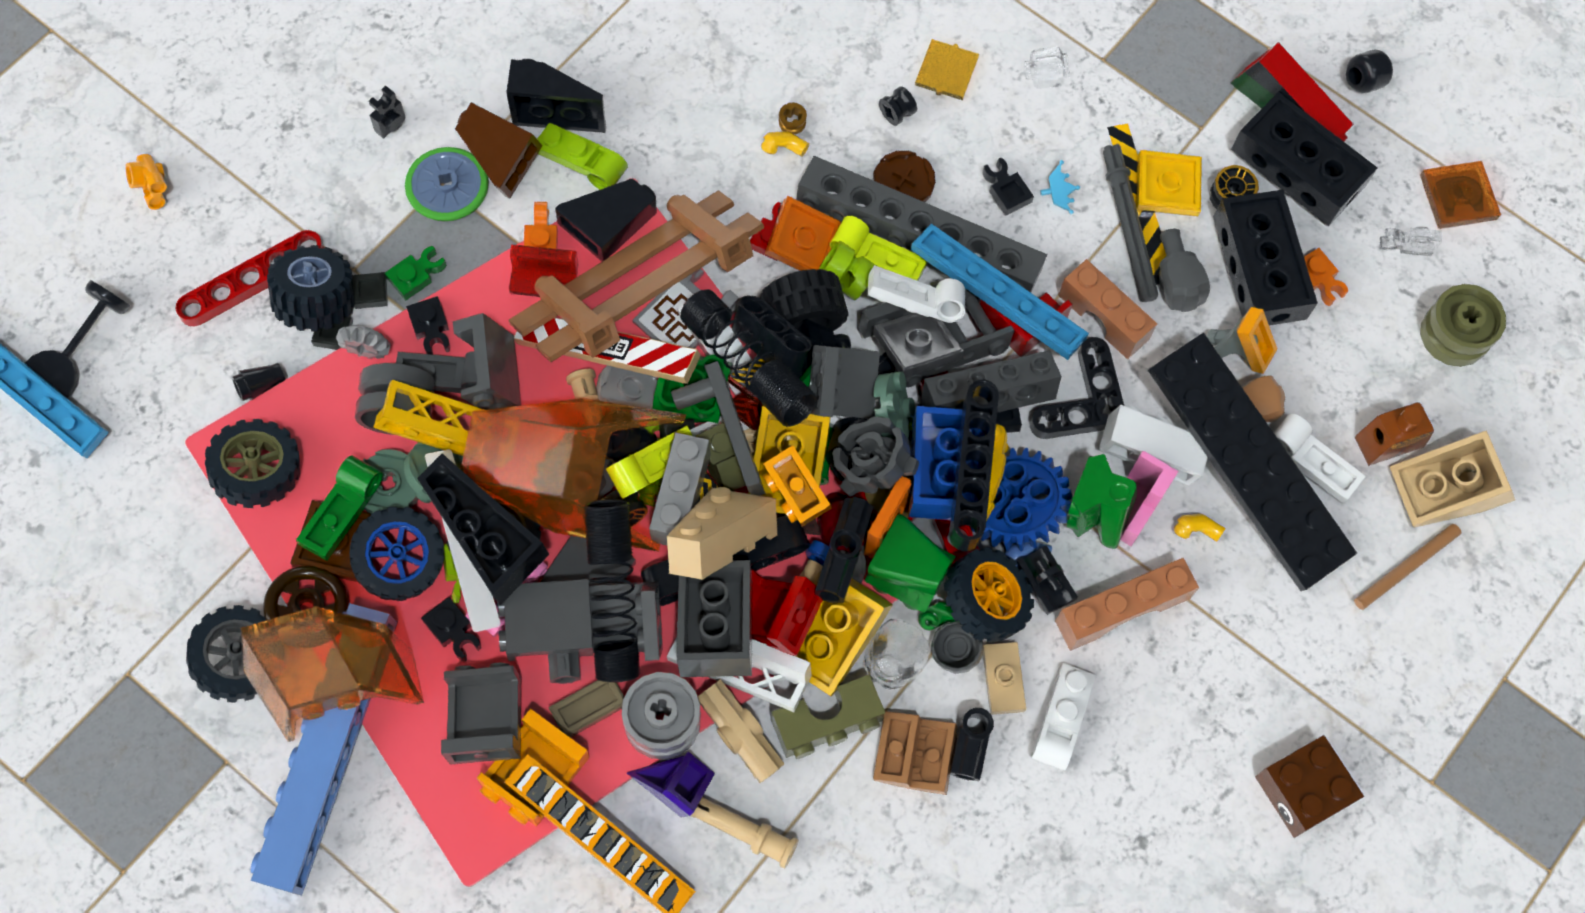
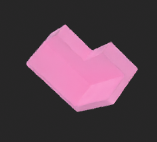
[1121,451,1178,546]

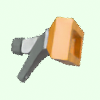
[1207,307,1278,374]

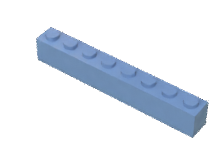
[250,603,397,896]

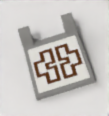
[632,268,740,349]

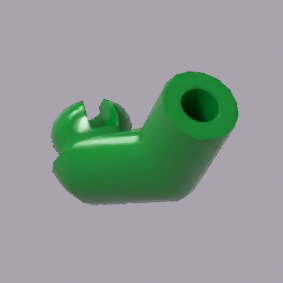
[918,602,955,631]

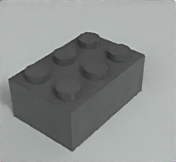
[677,560,753,677]

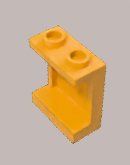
[477,708,589,827]

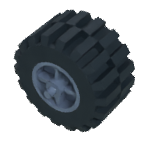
[267,245,354,332]

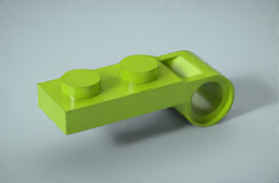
[537,123,628,190]

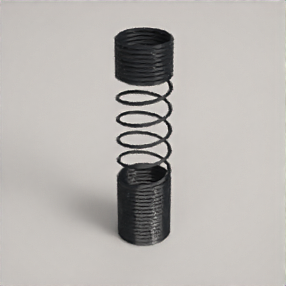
[680,289,817,427]
[584,500,641,682]

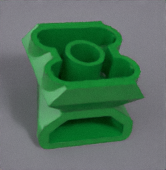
[652,355,733,423]
[1066,454,1137,549]
[864,514,956,614]

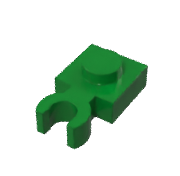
[385,246,447,301]

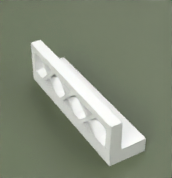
[667,621,812,712]

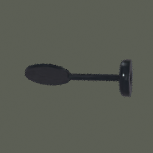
[25,280,130,398]

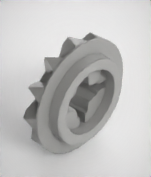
[336,325,391,359]

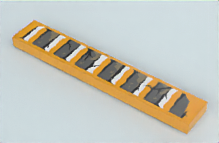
[504,754,696,913]

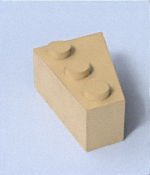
[667,487,777,580]

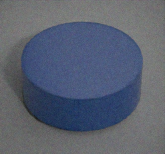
[806,540,829,566]

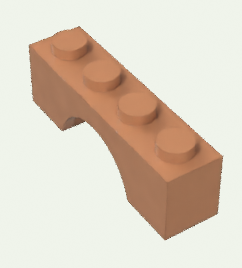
[1055,558,1199,651]

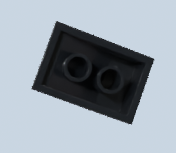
[506,59,606,133]

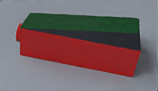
[1231,42,1354,141]

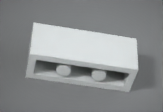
[1099,405,1207,485]

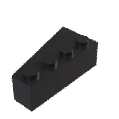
[417,453,549,605]

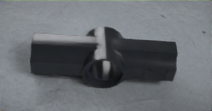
[815,497,874,604]

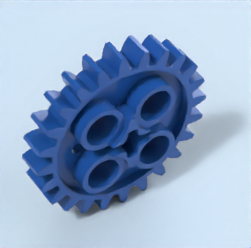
[971,448,1072,551]

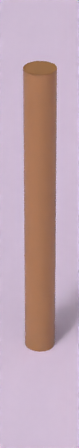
[1354,524,1462,610]

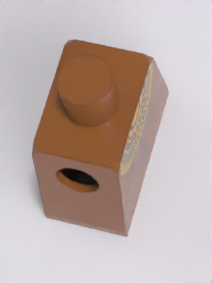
[1355,402,1434,466]

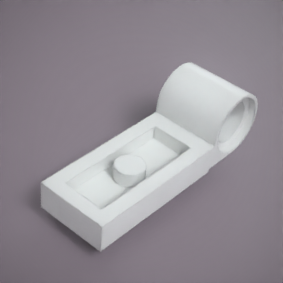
[868,265,965,323]
[1274,414,1366,504]
[1031,663,1096,771]

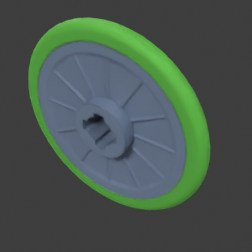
[405,147,488,221]

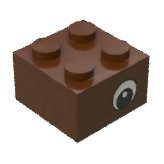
[1255,735,1365,838]

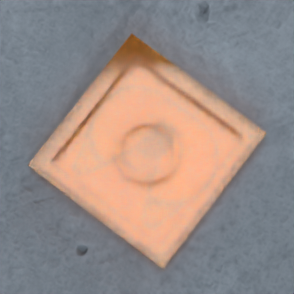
[1420,161,1501,229]

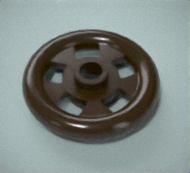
[263,566,349,645]

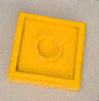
[1137,150,1202,217]

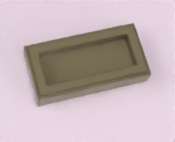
[548,680,624,738]

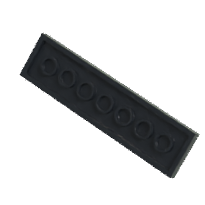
[1148,332,1357,591]

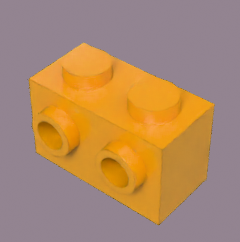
[763,445,831,527]

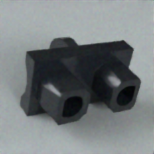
[1016,545,1078,615]

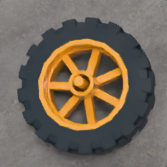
[944,547,1034,643]

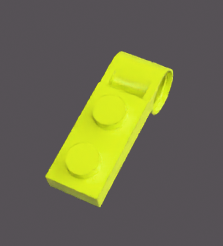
[830,216,928,281]
[606,426,693,499]

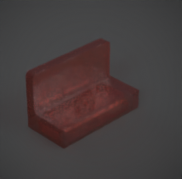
[509,244,579,297]

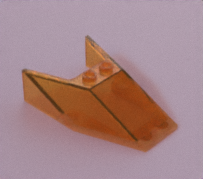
[461,398,686,553]
[241,606,424,742]

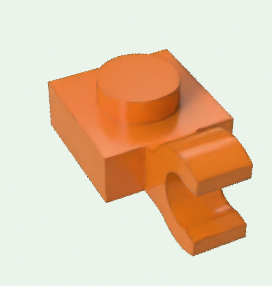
[523,202,558,260]

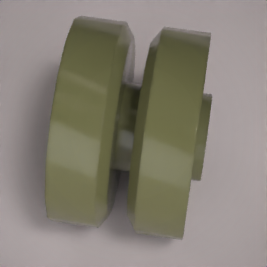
[1420,284,1506,367]

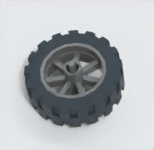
[186,605,284,703]

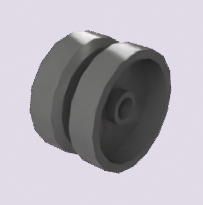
[355,363,435,435]

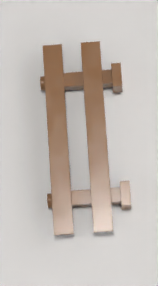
[509,190,764,362]

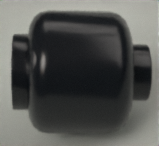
[1346,49,1393,93]

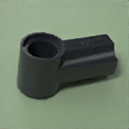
[950,708,994,782]

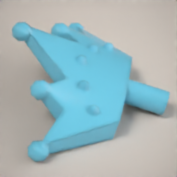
[1040,160,1080,214]

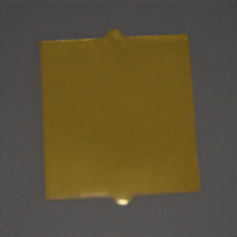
[915,39,979,101]

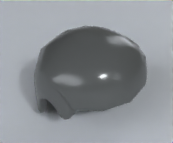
[931,621,984,674]

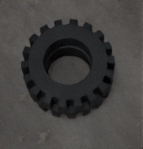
[760,269,849,331]

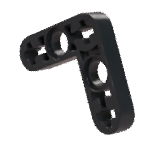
[1030,337,1124,439]

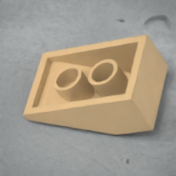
[1390,430,1515,528]

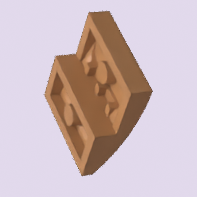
[873,711,958,795]

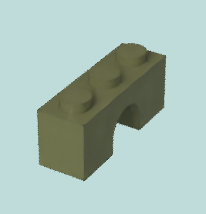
[771,674,886,759]

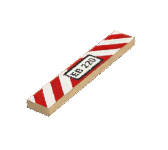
[514,317,701,384]

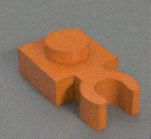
[1304,248,1348,306]

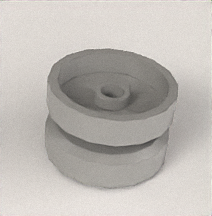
[622,672,701,760]

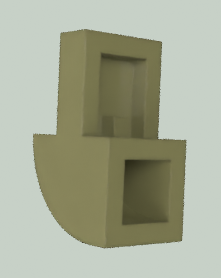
[695,422,746,491]

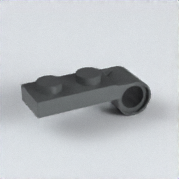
[396,351,477,393]

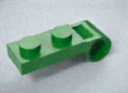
[296,455,383,561]

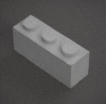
[649,432,711,546]

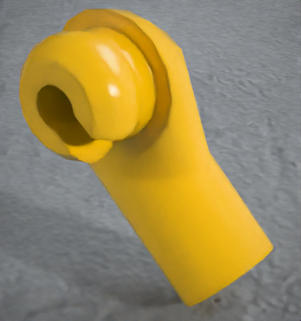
[761,131,809,157]
[1174,513,1226,542]

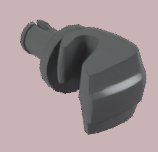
[1159,228,1210,312]

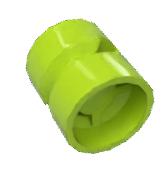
[819,241,877,300]

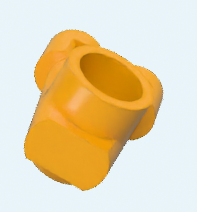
[126,154,167,210]

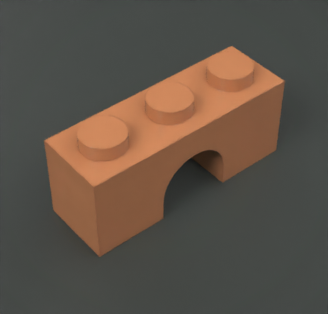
[1058,259,1158,359]

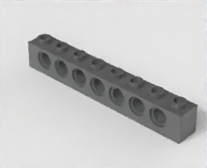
[796,156,1048,292]

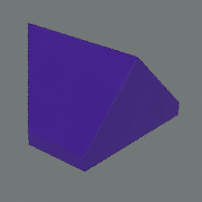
[627,752,715,817]

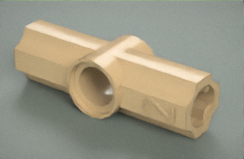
[698,679,784,783]

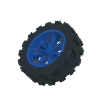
[349,507,444,601]

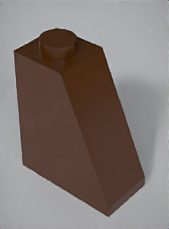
[455,102,542,199]

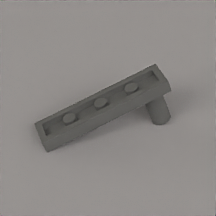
[671,361,766,496]

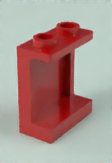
[752,570,823,656]

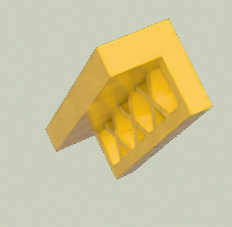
[373,380,521,468]

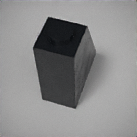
[555,178,657,262]

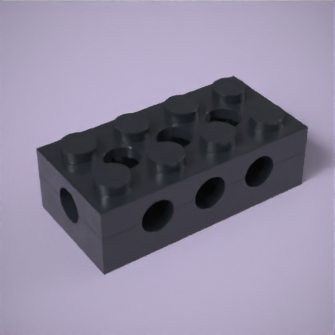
[1231,92,1378,226]
[1213,190,1318,326]

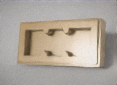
[983,642,1026,715]

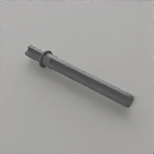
[1103,144,1158,302]

